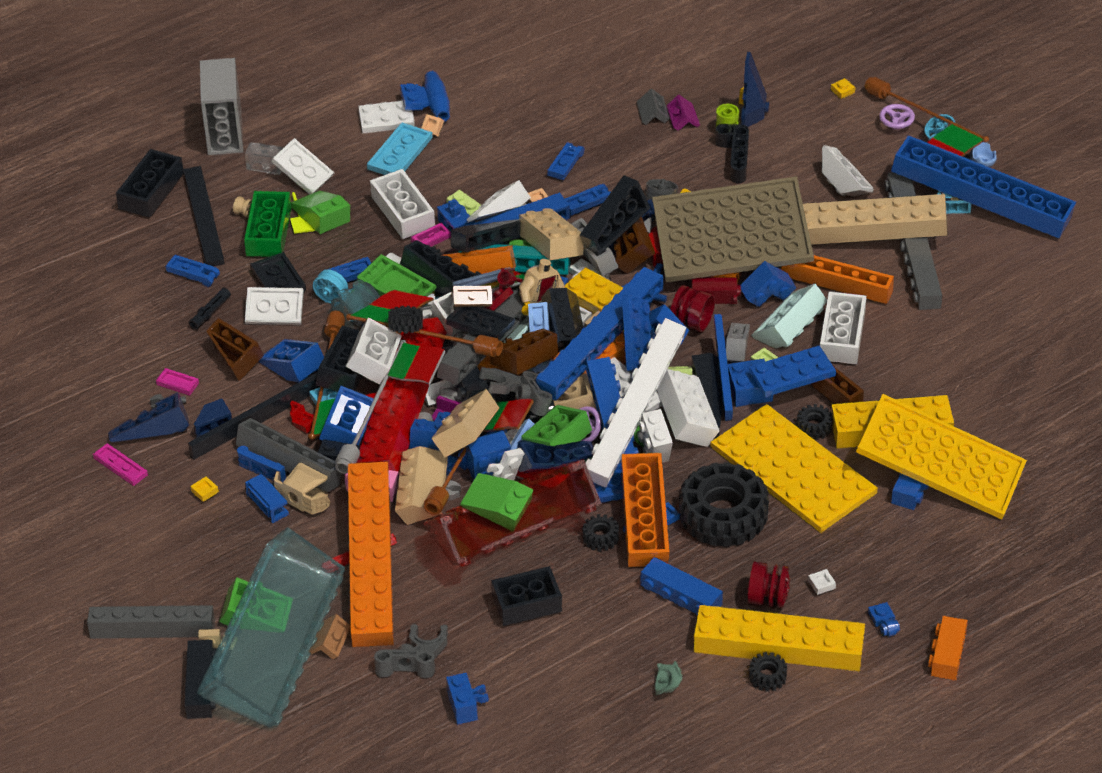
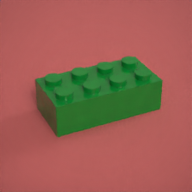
[244,191,292,257]

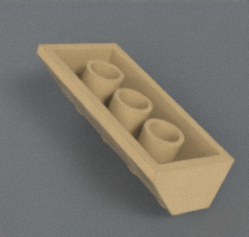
[395,446,448,525]

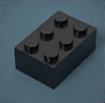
[491,566,562,626]

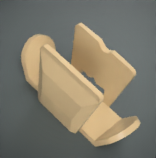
[274,463,330,514]

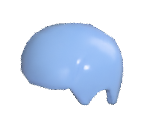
[969,142,997,167]

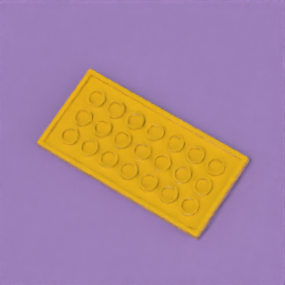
[856,394,1027,520]
[711,404,878,533]

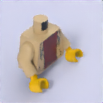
[518,259,565,316]

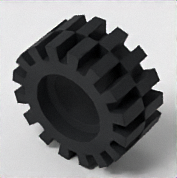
[388,306,423,334]
[797,404,833,440]
[583,514,619,552]
[749,652,787,692]

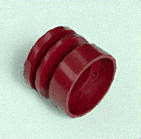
[670,285,715,332]
[748,561,790,609]

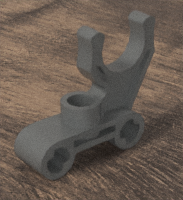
[479,368,552,416]
[374,624,448,678]

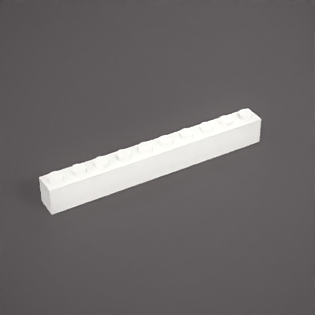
[584,318,686,488]

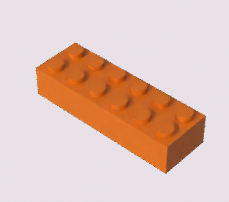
[621,453,669,567]

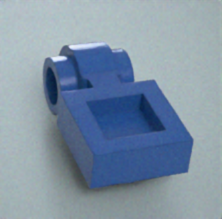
[868,602,900,637]

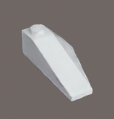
[466,180,531,222]

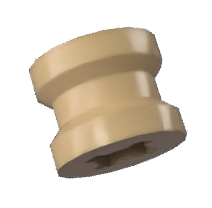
[233,196,252,217]

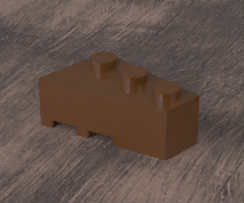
[614,217,655,274]
[206,318,264,381]
[490,328,558,375]

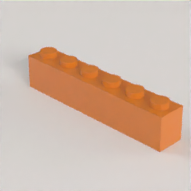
[781,255,894,304]

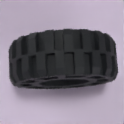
[679,462,769,547]

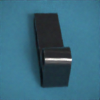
[715,124,749,184]

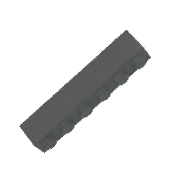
[236,418,342,492]
[87,605,215,639]

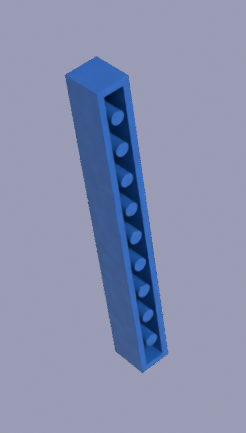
[536,267,663,401]

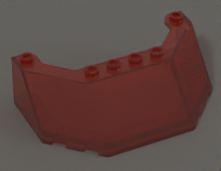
[423,459,602,567]

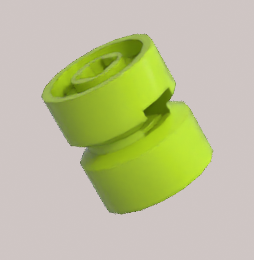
[716,104,739,126]

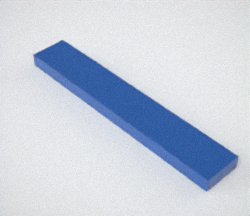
[714,314,733,421]

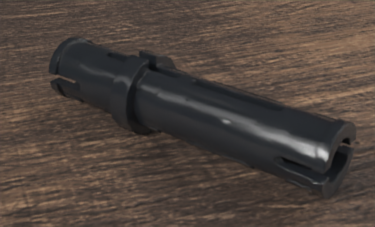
[188,288,231,330]

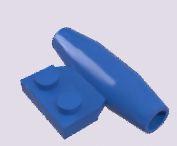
[400,71,450,122]

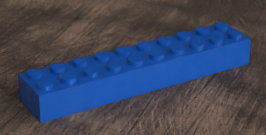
[891,135,1076,239]

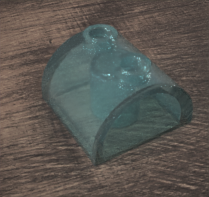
[331,280,380,322]

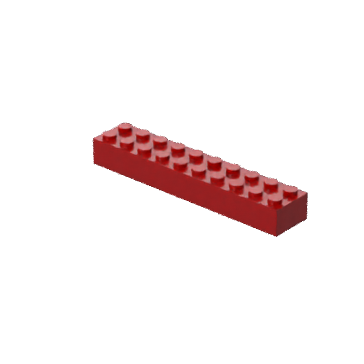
[356,317,447,475]

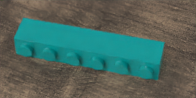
[458,244,571,275]

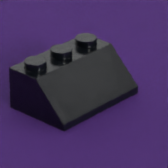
[541,288,584,349]

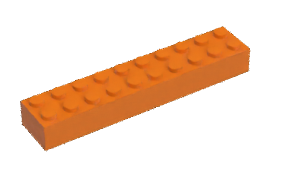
[348,462,394,647]

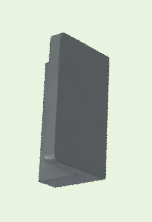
[637,89,670,125]

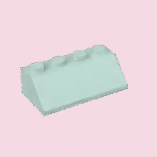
[751,284,828,349]

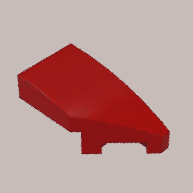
[290,401,314,433]

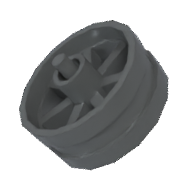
[645,179,678,202]

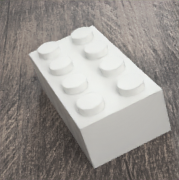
[370,169,435,239]
[820,292,866,364]
[657,369,719,447]

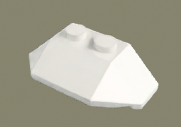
[822,145,874,196]

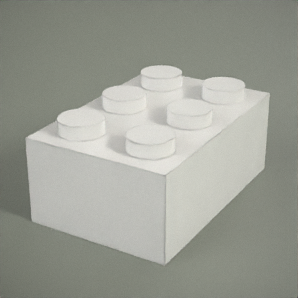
[346,317,402,384]

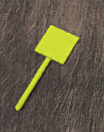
[290,192,316,234]

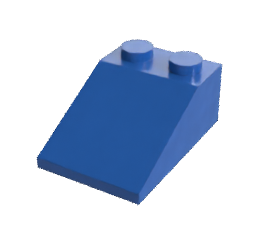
[259,339,324,383]
[319,386,374,445]

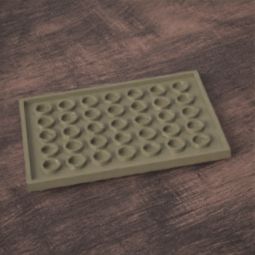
[652,176,814,282]

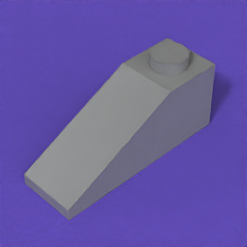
[726,323,750,363]

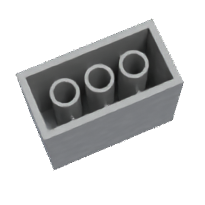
[200,58,244,155]

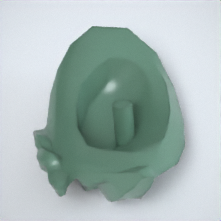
[655,661,683,696]

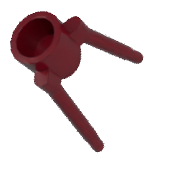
[497,268,524,290]

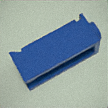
[245,473,289,523]

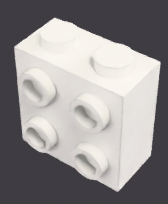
[637,409,673,463]

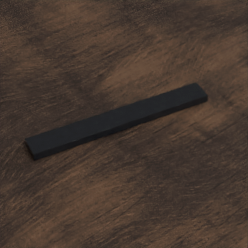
[183,166,225,266]
[188,373,320,460]

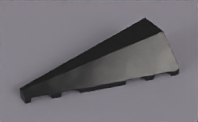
[691,353,728,439]

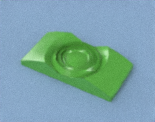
[357,254,436,297]

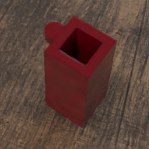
[692,278,741,304]

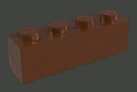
[810,366,864,404]

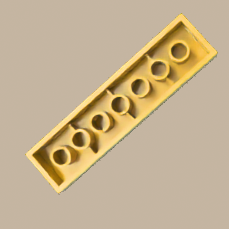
[694,605,865,671]

